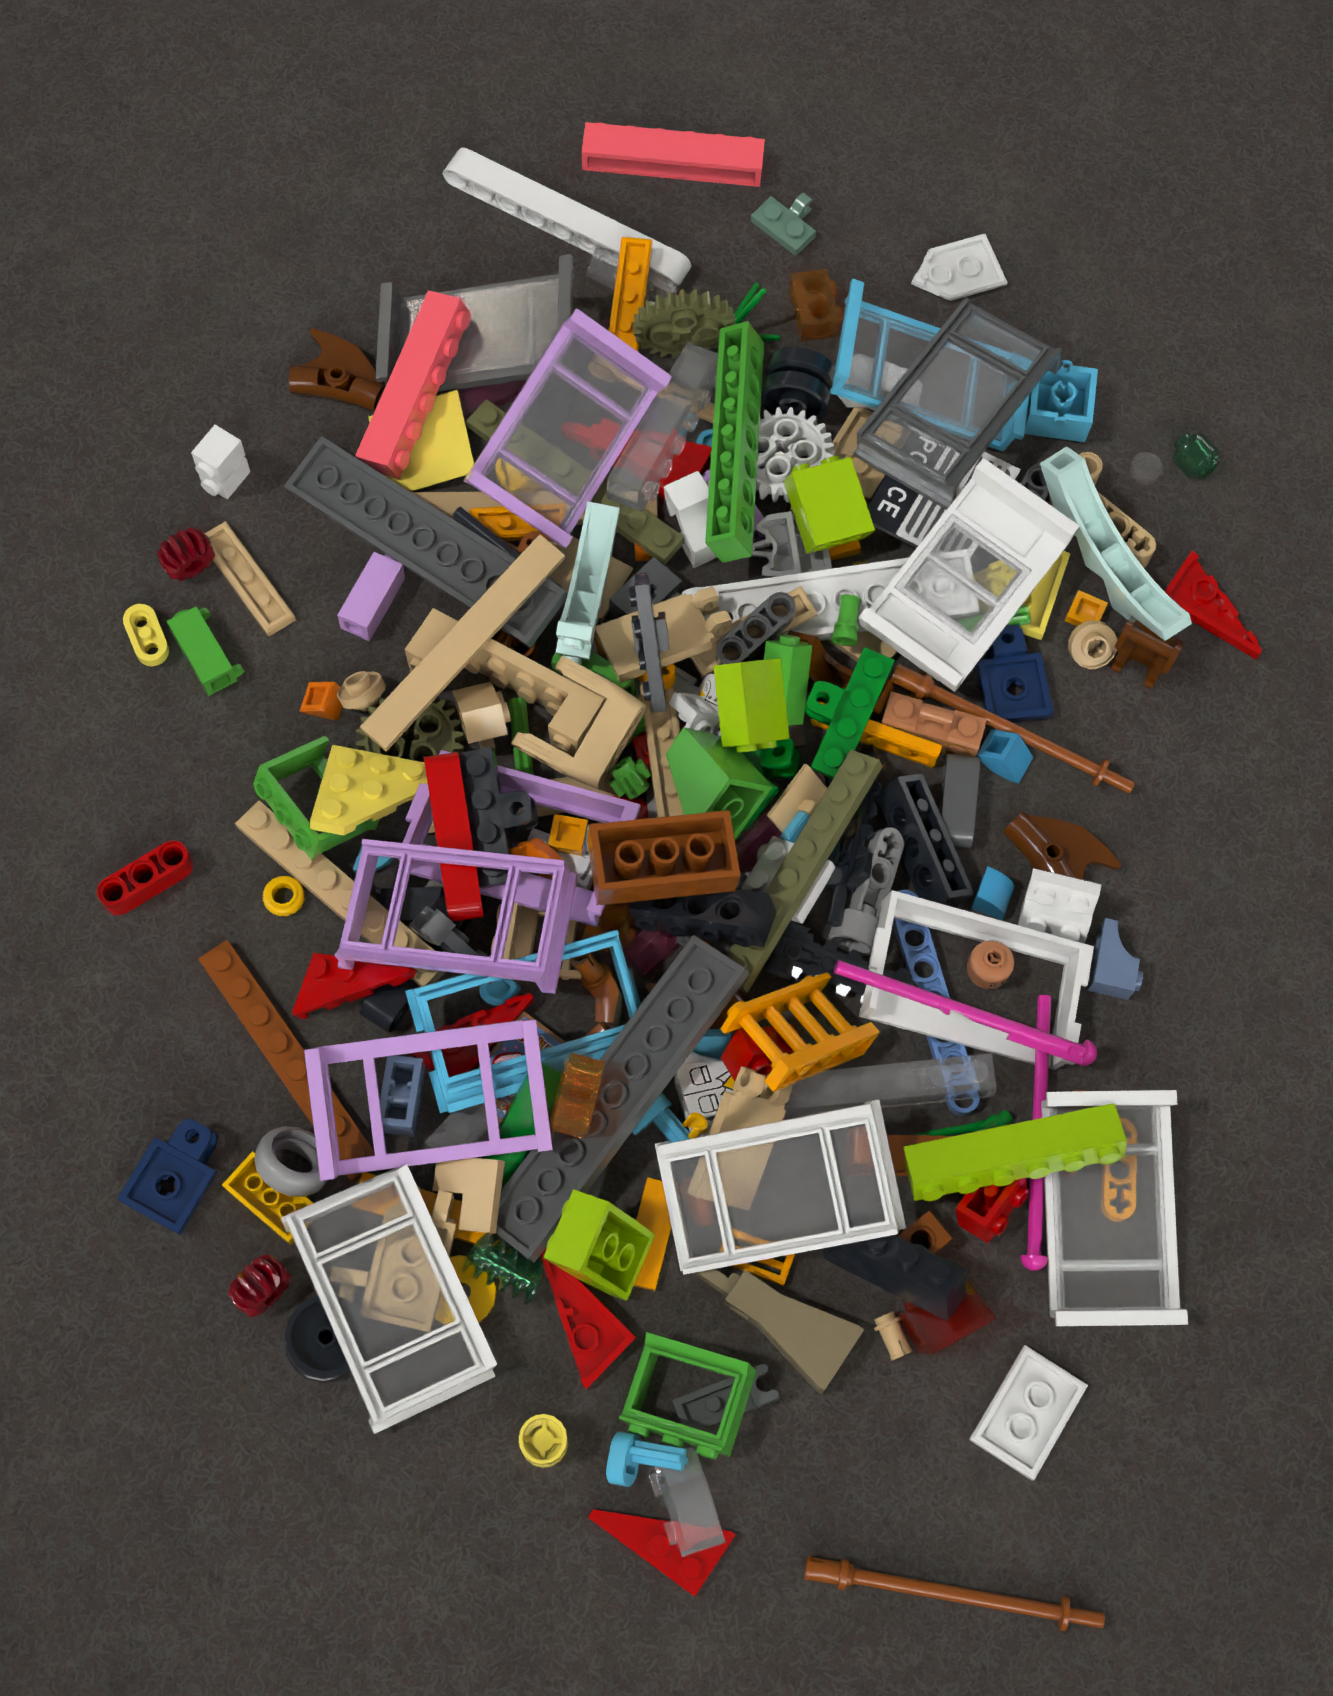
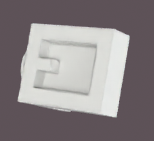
[669,692,719,734]

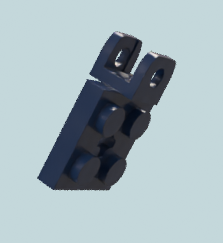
[975,624,1054,726]
[117,1118,218,1236]

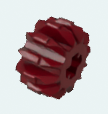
[157,527,216,581]
[228,1254,291,1317]

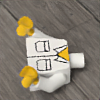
[674,1052,735,1139]

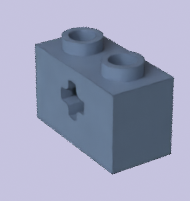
[380,1055,426,1137]

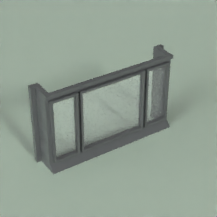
[375,254,575,392]
[854,298,1063,510]

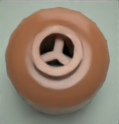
[966,940,1014,989]

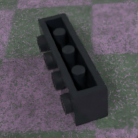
[822,1212,967,1322]

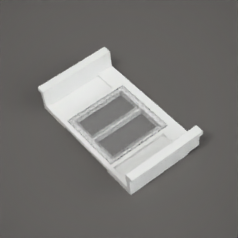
[858,458,1079,692]

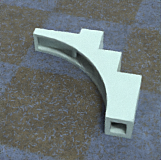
[1040,446,1192,641]
[556,501,620,665]

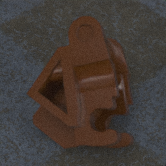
[1111,616,1184,689]

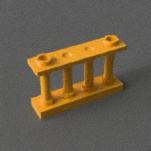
[720,972,880,1092]

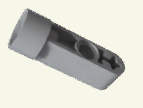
[828,827,904,956]

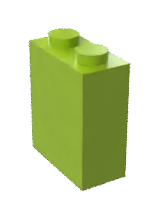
[783,455,875,554]
[713,658,789,752]

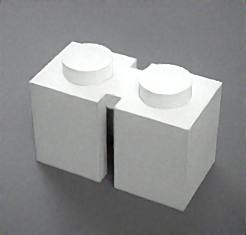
[191,425,250,500]

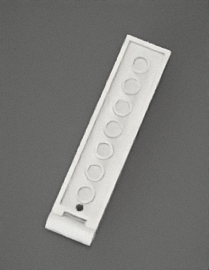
[682,549,979,649]

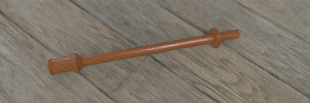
[890,663,1135,793]
[804,1555,1105,1631]

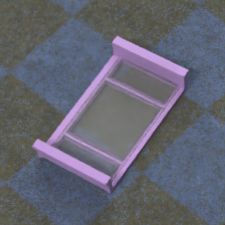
[463,308,672,548]

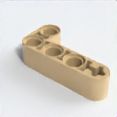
[1049,452,1156,568]

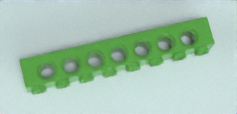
[705,321,764,563]

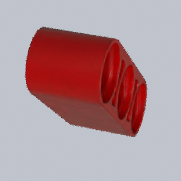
[97,841,193,915]

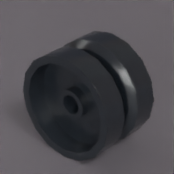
[761,347,835,421]
[284,1296,367,1383]

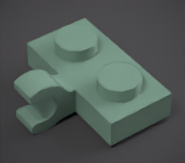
[751,193,816,256]

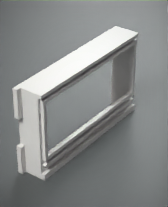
[859,890,1094,1070]

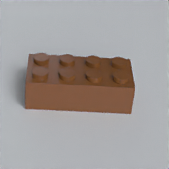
[587,810,741,906]

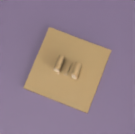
[767,764,827,833]

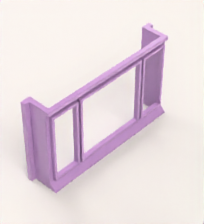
[334,839,578,994]
[304,1019,553,1181]

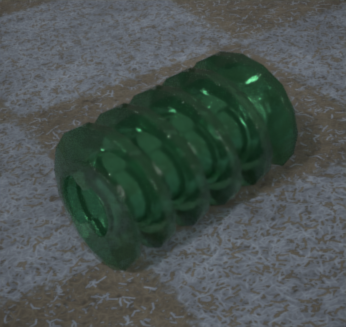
[462,1233,544,1305]

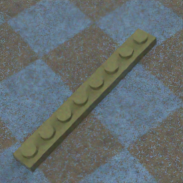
[466,399,684,565]
[726,750,883,993]

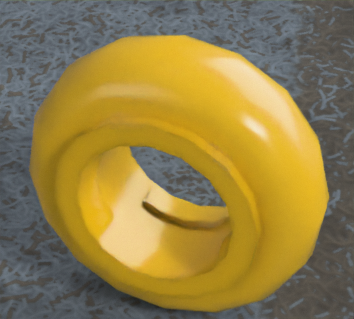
[263,876,305,916]

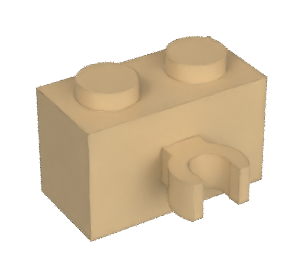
[453,682,511,751]

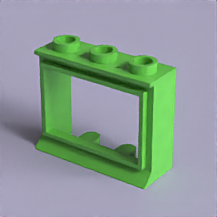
[253,736,380,860]
[619,1332,757,1460]

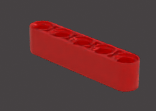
[424,752,483,922]

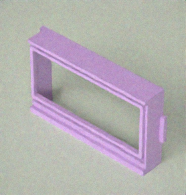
[398,750,641,927]

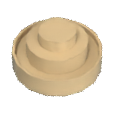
[1068,620,1117,669]
[337,671,386,712]

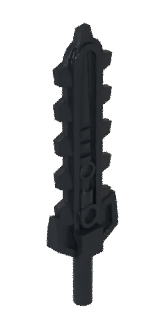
[826,744,886,927]
[765,921,919,1003]

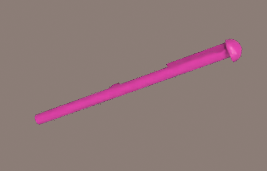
[834,960,1097,1066]
[1020,995,1051,1271]

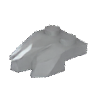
[752,511,832,577]

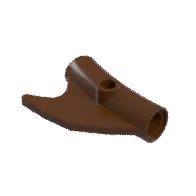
[289,328,386,412]
[1003,812,1121,880]

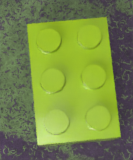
[543,1189,655,1301]

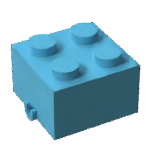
[1024,360,1098,443]

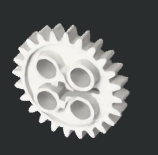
[756,407,834,503]

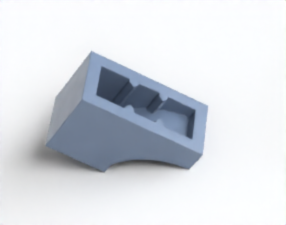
[1087,918,1143,1000]

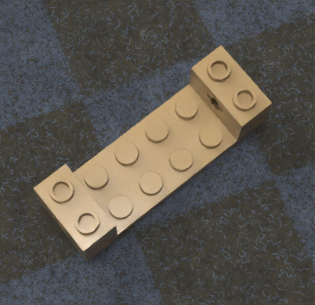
[404,608,605,757]

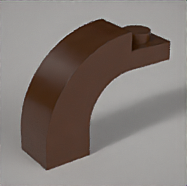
[787,631,894,714]

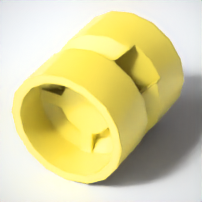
[519,1414,568,1468]

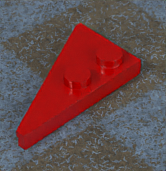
[1164,551,1263,660]
[291,953,417,1019]
[410,993,534,1077]
[541,1247,636,1389]
[588,1509,736,1597]

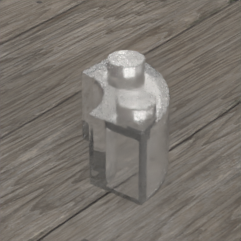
[649,1447,725,1557]

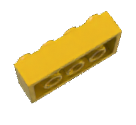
[222,1151,314,1246]

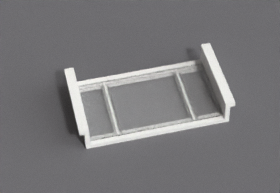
[1041,1090,1188,1326]
[655,1099,906,1275]
[281,1164,497,1434]

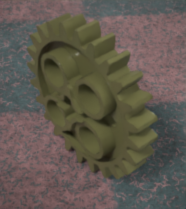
[633,289,735,359]
[356,691,464,761]

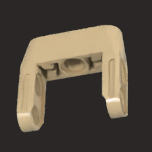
[511,656,646,789]

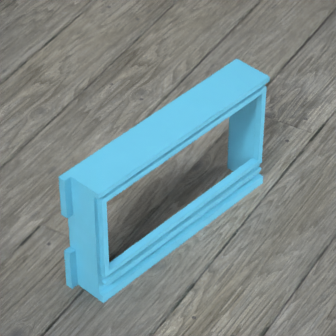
[405,930,641,1113]

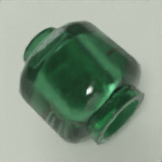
[1172,432,1220,480]

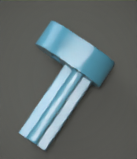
[632,1092,689,1161]
[606,1431,689,1487]

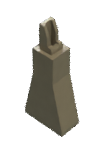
[695,1269,864,1395]

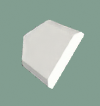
[911,234,1008,301]

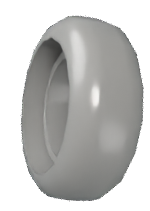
[254,1126,328,1197]

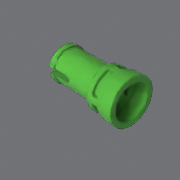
[831,594,861,646]

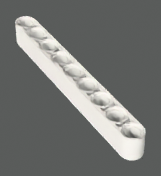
[443,148,691,292]

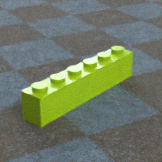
[903,1103,1127,1201]

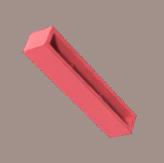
[582,122,765,187]
[355,290,471,479]

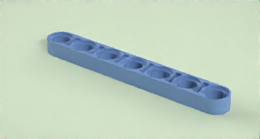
[893,890,980,1116]

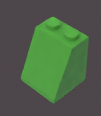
[666,727,773,840]

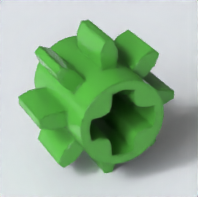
[609,757,651,799]

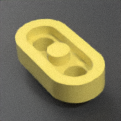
[123,604,169,666]

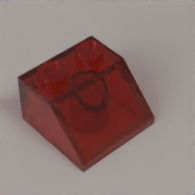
[897,1280,996,1354]

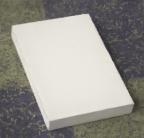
[969,1345,1088,1481]

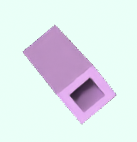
[337,552,405,641]

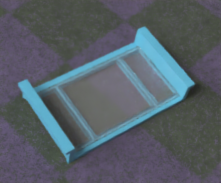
[830,279,1033,451]

